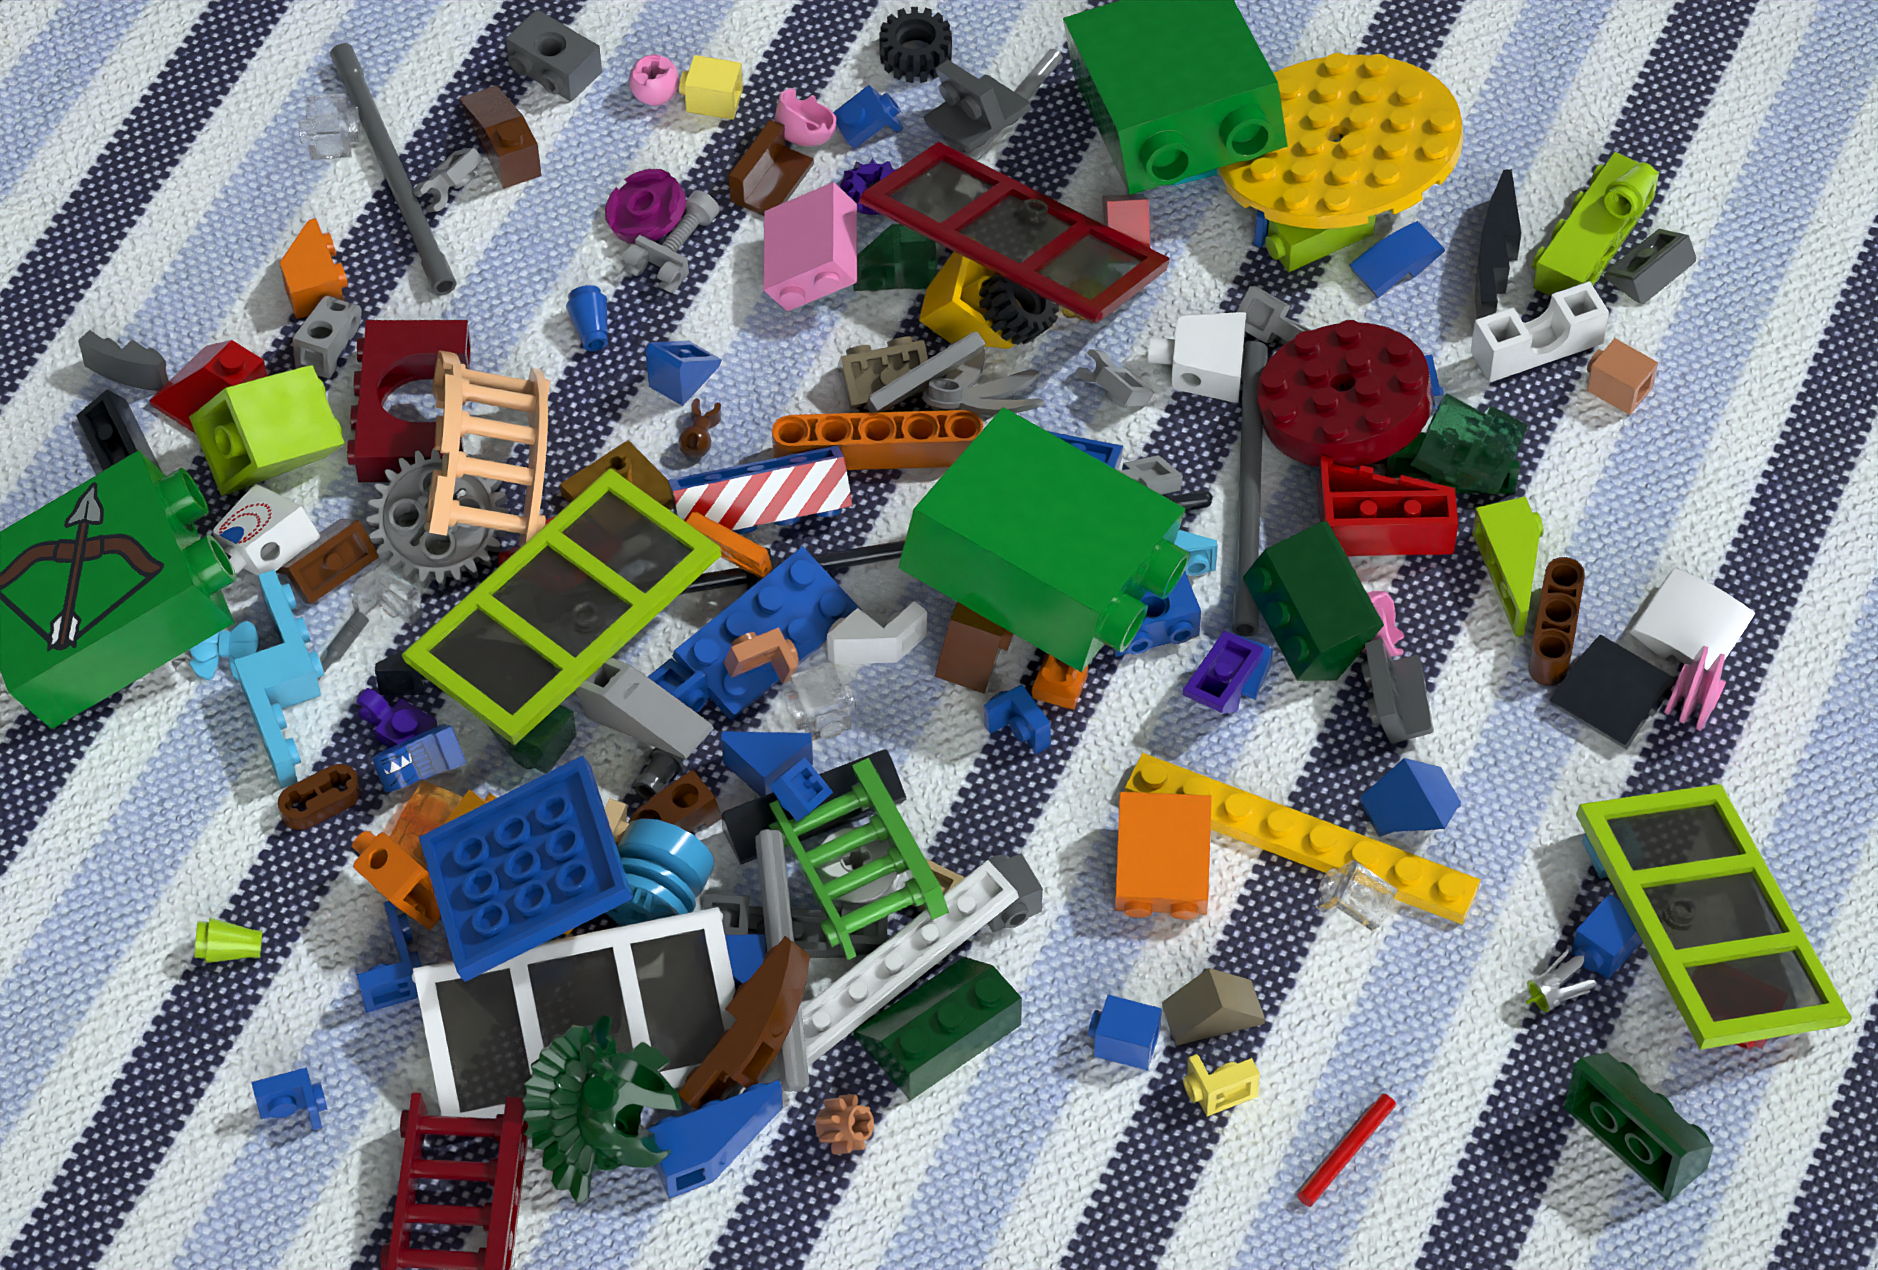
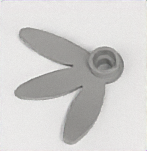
[923,348,1045,415]

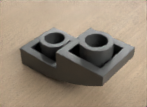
[78,330,169,391]

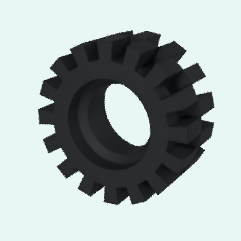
[879,7,952,83]
[979,261,1059,345]

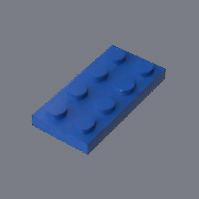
[672,546,862,721]

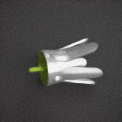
[1526,949,1597,1012]

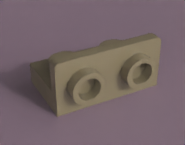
[838,337,929,409]

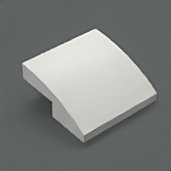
[1629,568,1755,672]

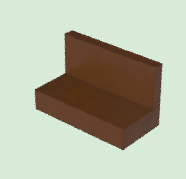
[729,119,814,216]
[276,519,379,604]

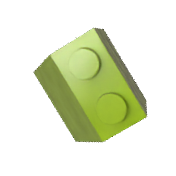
[189,365,345,496]

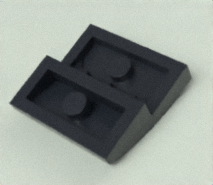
[1549,634,1677,750]

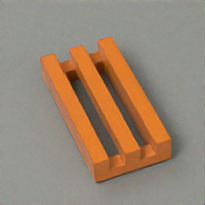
[686,512,772,579]

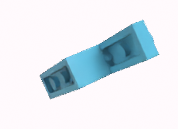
[234,569,325,788]

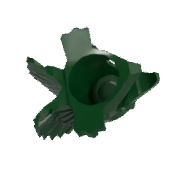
[522,1015,681,1203]

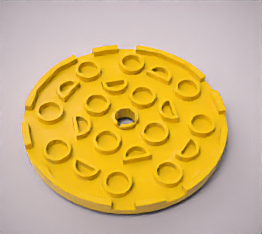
[1217,53,1463,229]

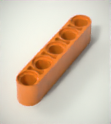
[772,410,983,470]

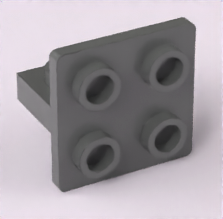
[924,60,1032,152]

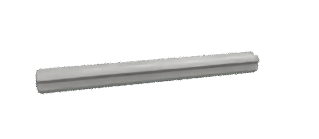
[755,829,809,1092]

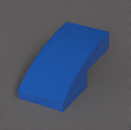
[1349,221,1445,298]

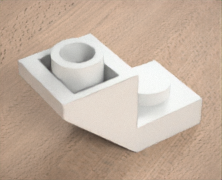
[827,601,927,664]

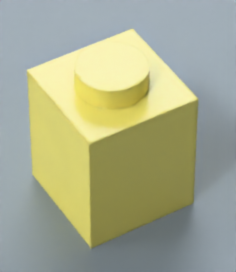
[679,55,743,120]

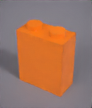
[1115,792,1212,920]

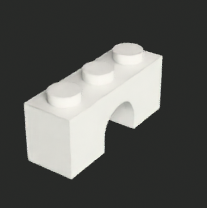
[1470,281,1609,383]

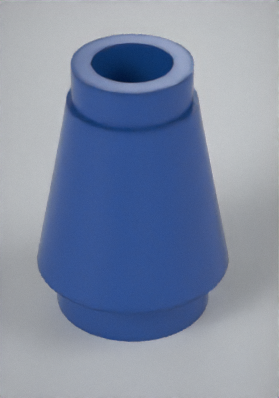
[566,285,608,351]

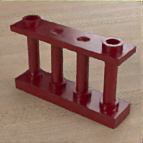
[381,1093,529,1270]

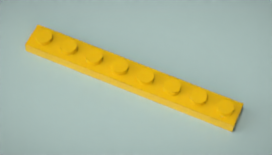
[1124,752,1481,925]

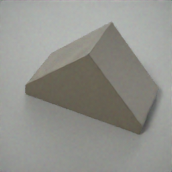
[1162,968,1265,1046]

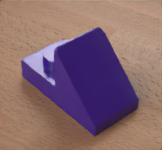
[1182,630,1264,713]

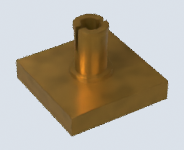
[560,440,673,542]

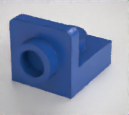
[984,684,1051,754]
[769,757,833,822]
[251,1067,328,1130]

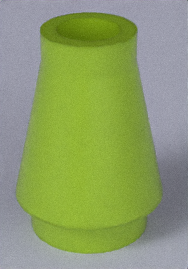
[1604,162,1657,219]
[194,917,262,963]

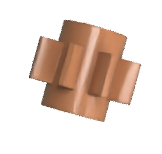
[815,1094,874,1154]

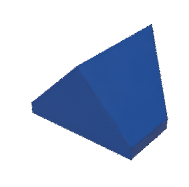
[1359,758,1461,837]

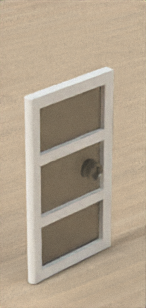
[412,907,737,1136]

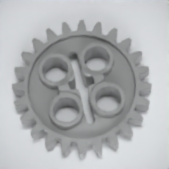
[367,448,510,589]

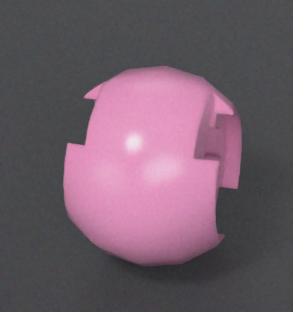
[629,54,680,106]

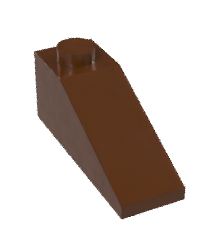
[459,85,542,189]

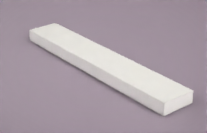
[801,860,1019,1066]

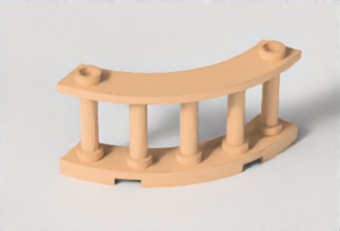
[424,351,550,547]

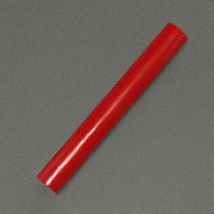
[1297,1093,1396,1207]

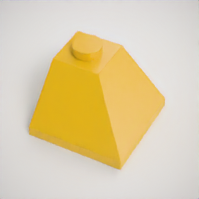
[919,252,1022,349]

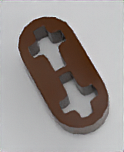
[277,764,361,830]

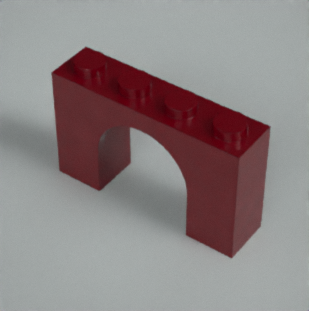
[347,320,472,483]

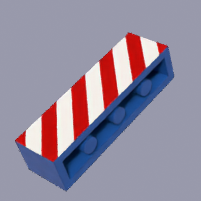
[668,445,853,534]

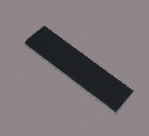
[76,389,162,472]
[721,749,906,865]

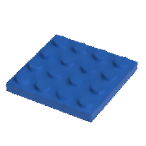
[419,755,633,982]

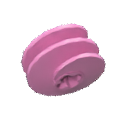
[1664,645,1726,731]

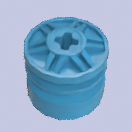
[605,819,714,939]

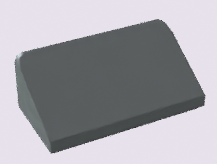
[1604,229,1696,304]

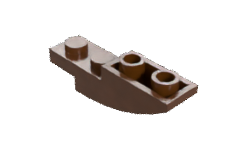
[678,936,810,1110]

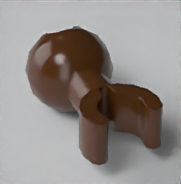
[678,398,721,458]

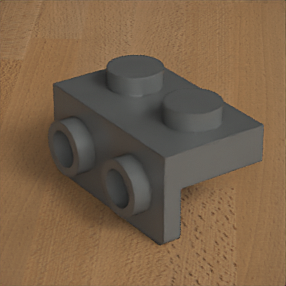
[1361,638,1434,744]

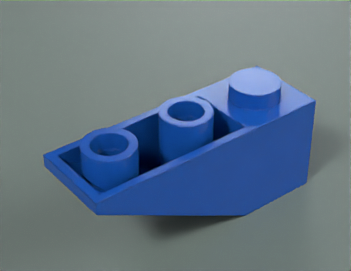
[646,1080,783,1199]

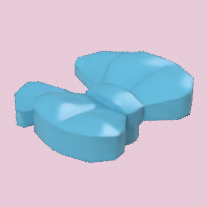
[190,621,260,681]

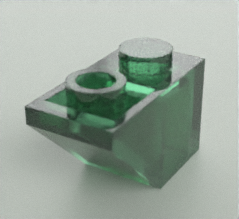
[853,224,937,292]

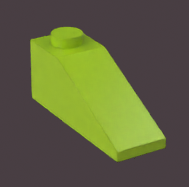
[1472,496,1544,637]

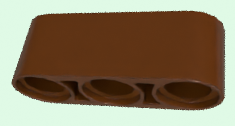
[1528,557,1585,686]

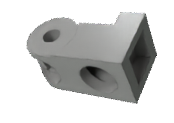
[293,295,362,379]

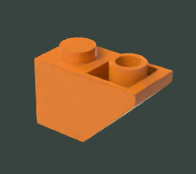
[279,218,348,319]

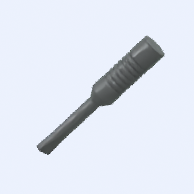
[317,611,369,681]

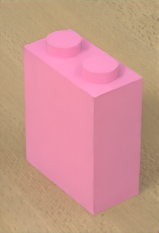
[763,182,857,312]

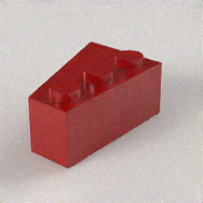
[1317,455,1458,556]

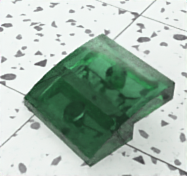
[1411,393,1528,494]

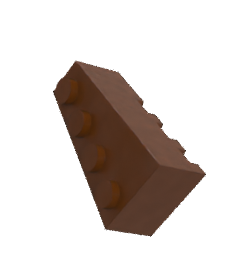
[934,602,1014,694]

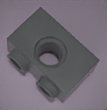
[506,9,602,102]

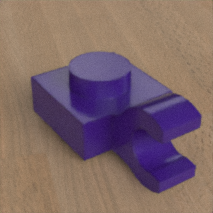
[356,688,438,748]

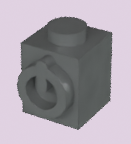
[979,853,1043,933]

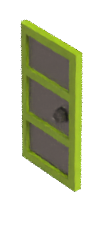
[401,468,722,746]
[1576,784,1852,1050]

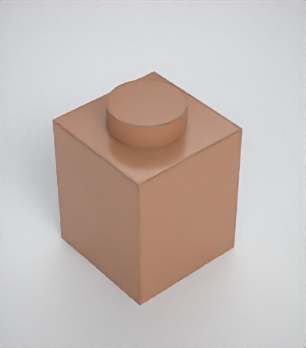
[1587,338,1658,415]

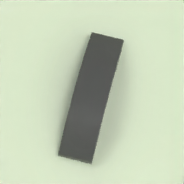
[701,894,888,958]

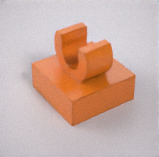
[1032,653,1088,710]

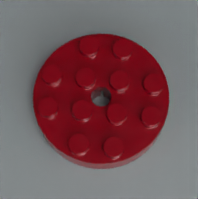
[1257,320,1433,468]

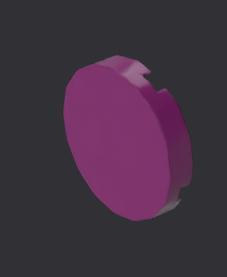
[605,169,686,244]

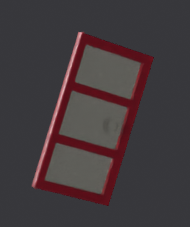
[860,141,1170,324]

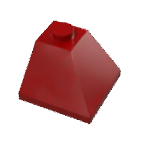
[149,340,268,434]

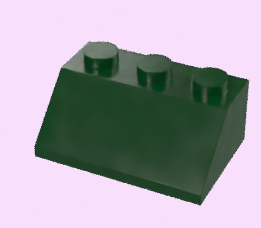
[1242,522,1384,681]
[853,957,1022,1101]
[1564,1052,1714,1202]

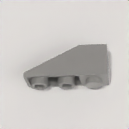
[575,657,714,759]

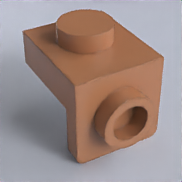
[723,627,799,684]

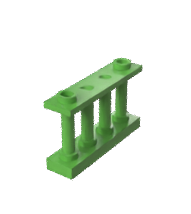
[768,758,949,960]

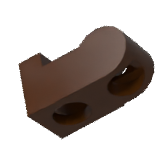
[628,769,722,833]

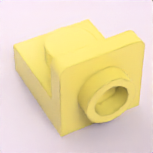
[1183,1054,1260,1117]

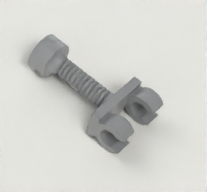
[622,190,720,293]

